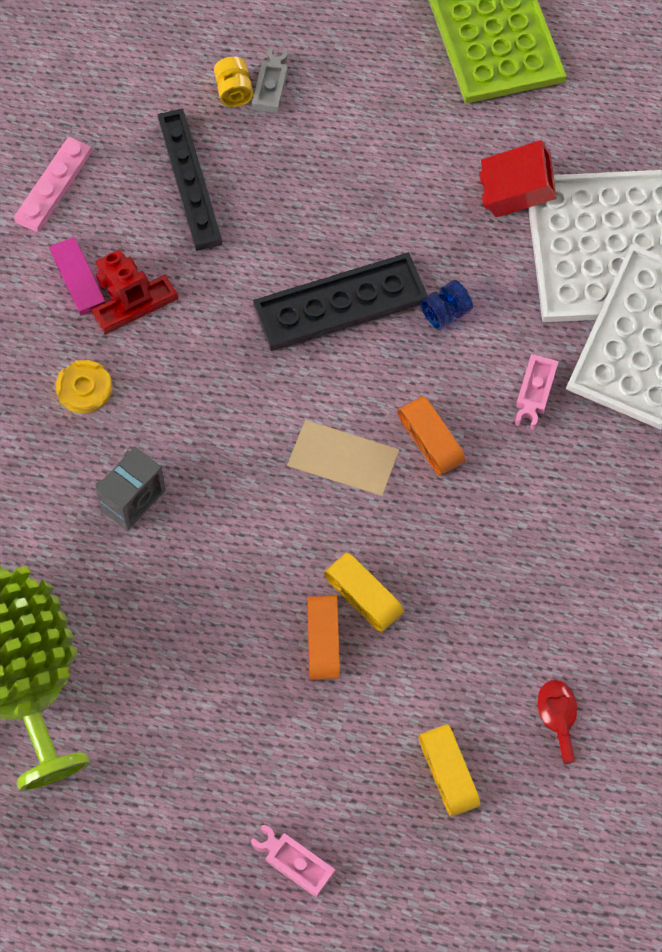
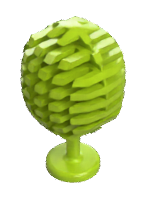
[0,565,91,792]

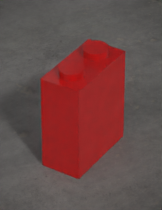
[479,140,557,217]

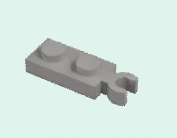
[252,47,288,114]

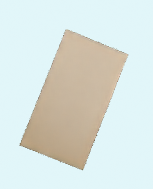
[287,420,399,496]

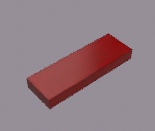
[91,274,179,335]

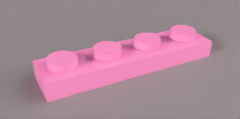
[14,137,92,233]

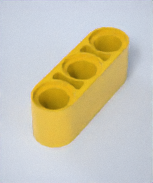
[323,552,404,633]
[418,724,481,817]

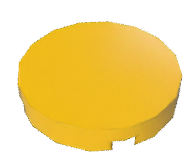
[55,360,112,414]

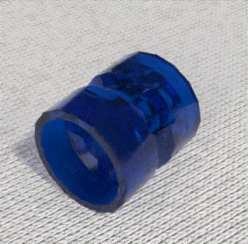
[420,280,473,330]

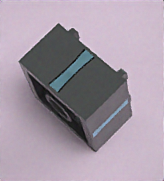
[95,446,166,532]

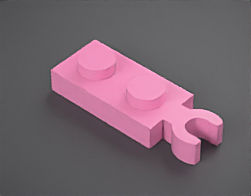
[515,354,559,430]
[251,825,336,898]

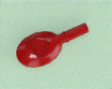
[537,680,577,764]

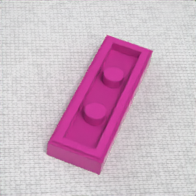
[49,237,105,316]

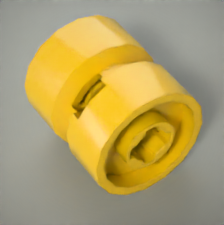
[214,57,254,107]

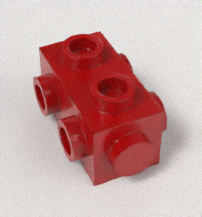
[95,249,150,310]

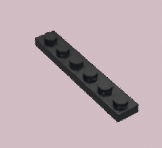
[157,108,222,251]

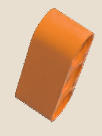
[397,396,466,476]
[307,595,340,680]

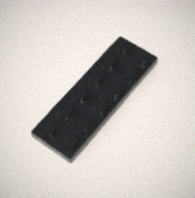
[253,252,429,351]

